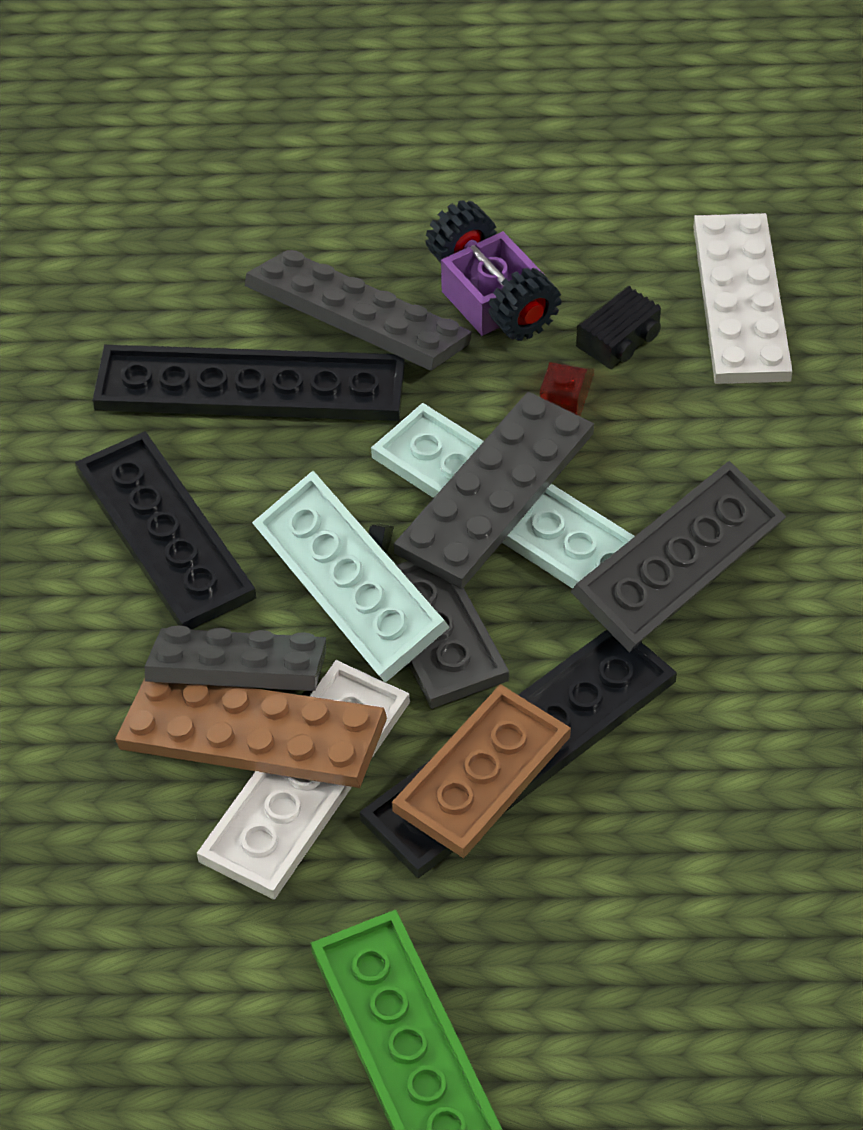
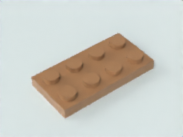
[392,684,571,858]

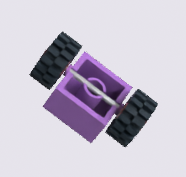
[425,200,562,341]

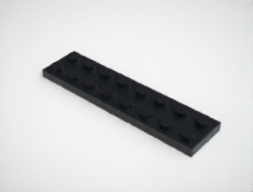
[92,344,405,421]
[360,630,677,879]

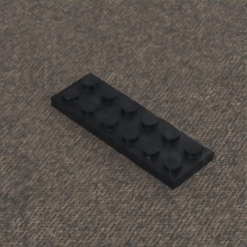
[75,431,257,630]

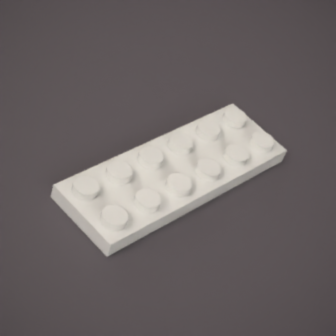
[693,213,792,384]
[197,660,410,900]

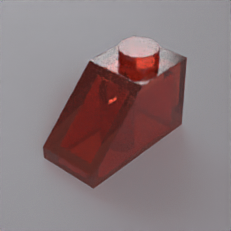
[540,361,595,416]

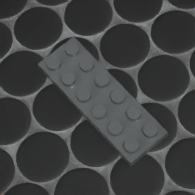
[245,250,472,371]
[394,392,594,589]
[571,461,786,652]

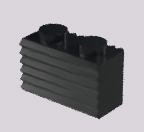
[576,286,661,370]

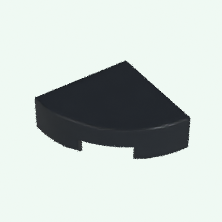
[368,524,394,554]

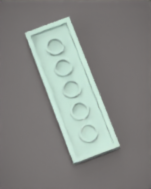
[252,471,450,682]

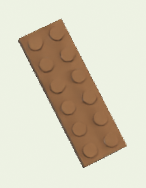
[115,678,387,788]

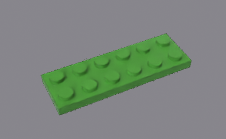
[310,909,503,1130]

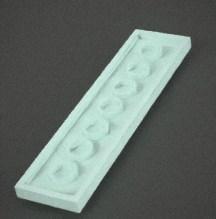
[371,403,635,588]

